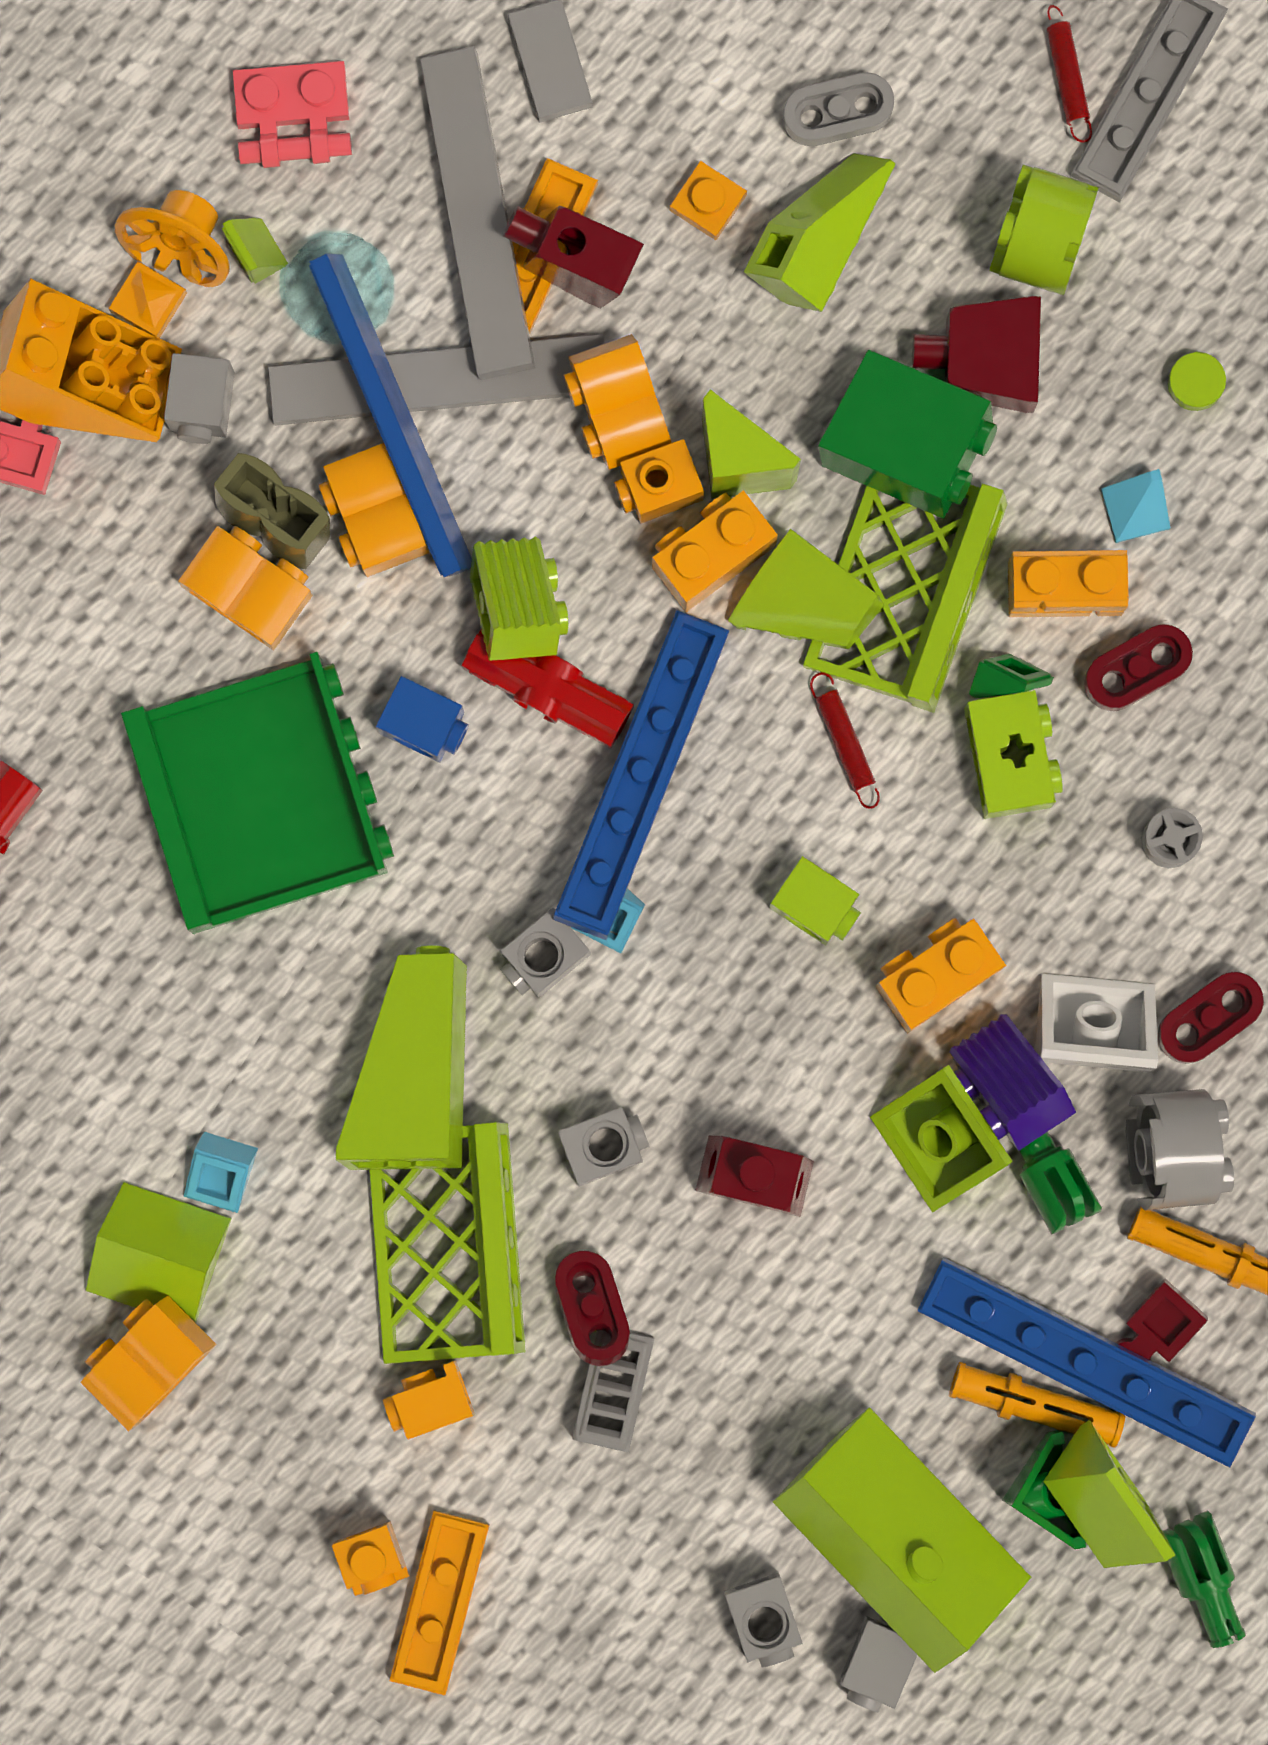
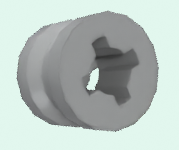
[1141,808,1203,868]

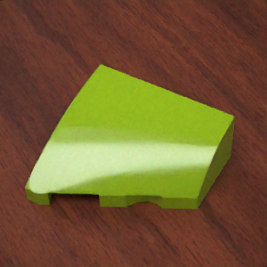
[728,529,884,649]

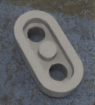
[783,72,894,146]

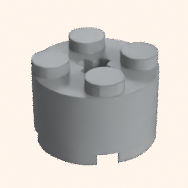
[1125,1089,1234,1210]

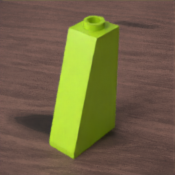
[336,945,467,1170]

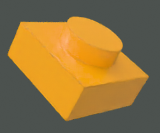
[670,161,747,240]

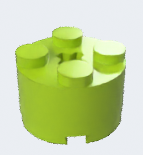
[989,165,1099,295]

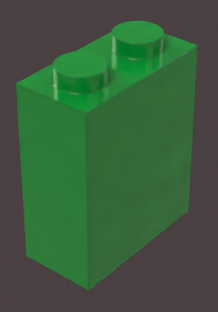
[818,349,997,519]

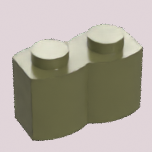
[214,453,330,569]

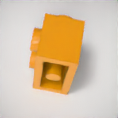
[652,490,778,612]
[875,917,1007,1034]

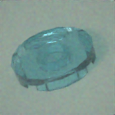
[283,233,395,344]

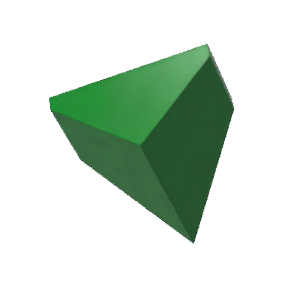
[1002,1430,1086,1550]

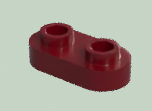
[1084,624,1193,711]
[1158,972,1264,1064]
[555,1251,630,1366]

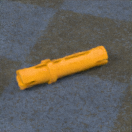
[1127,1206,1268,1295]
[949,1362,1126,1448]

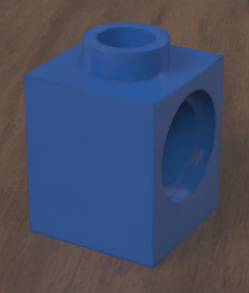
[376,676,469,763]

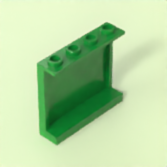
[121,652,394,934]

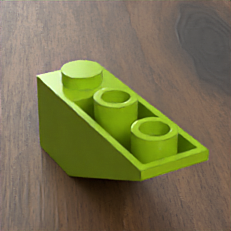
[744,153,896,312]

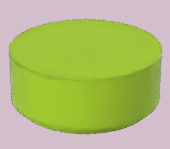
[1168,352,1226,411]

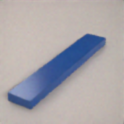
[309,253,472,577]
[553,610,729,941]
[917,1257,1256,1468]

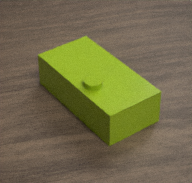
[773,1407,1032,1673]

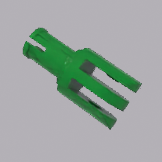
[1019,1132,1102,1234]
[1163,1510,1246,1648]

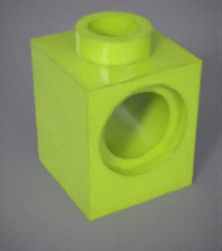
[769,856,861,946]

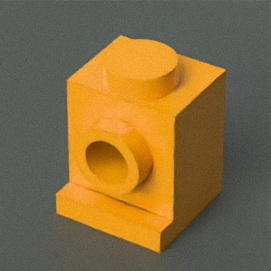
[383,1360,475,1440]
[332,1521,410,1596]

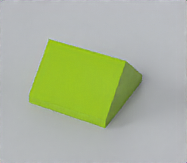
[702,389,801,499]
[870,1065,1013,1213]
[86,1182,232,1323]
[1043,1420,1175,1568]

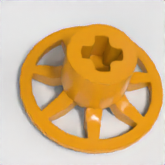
[114,190,230,287]

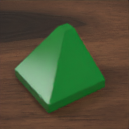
[969,653,1054,698]

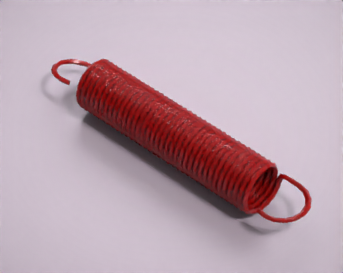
[1046,5,1092,143]
[810,672,880,809]

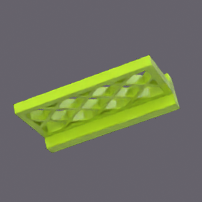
[803,484,1008,713]
[370,1122,526,1364]

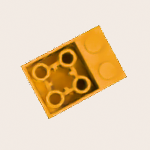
[0,278,182,442]

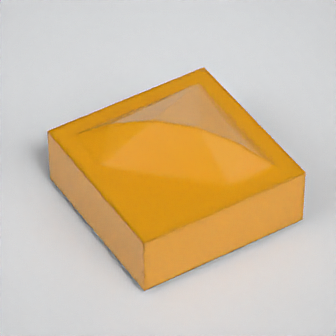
[109,261,187,338]

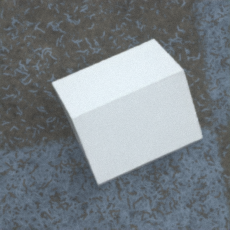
[1035,973,1158,1072]

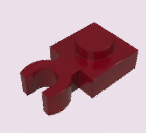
[1115,1278,1208,1362]

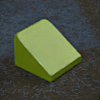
[222,218,288,284]

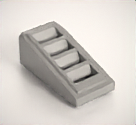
[572,1330,654,1452]

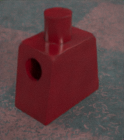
[503,206,644,309]
[912,296,1041,413]
[695,1135,814,1217]

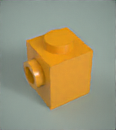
[614,439,704,524]

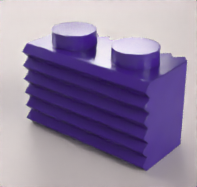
[950,1014,1076,1151]

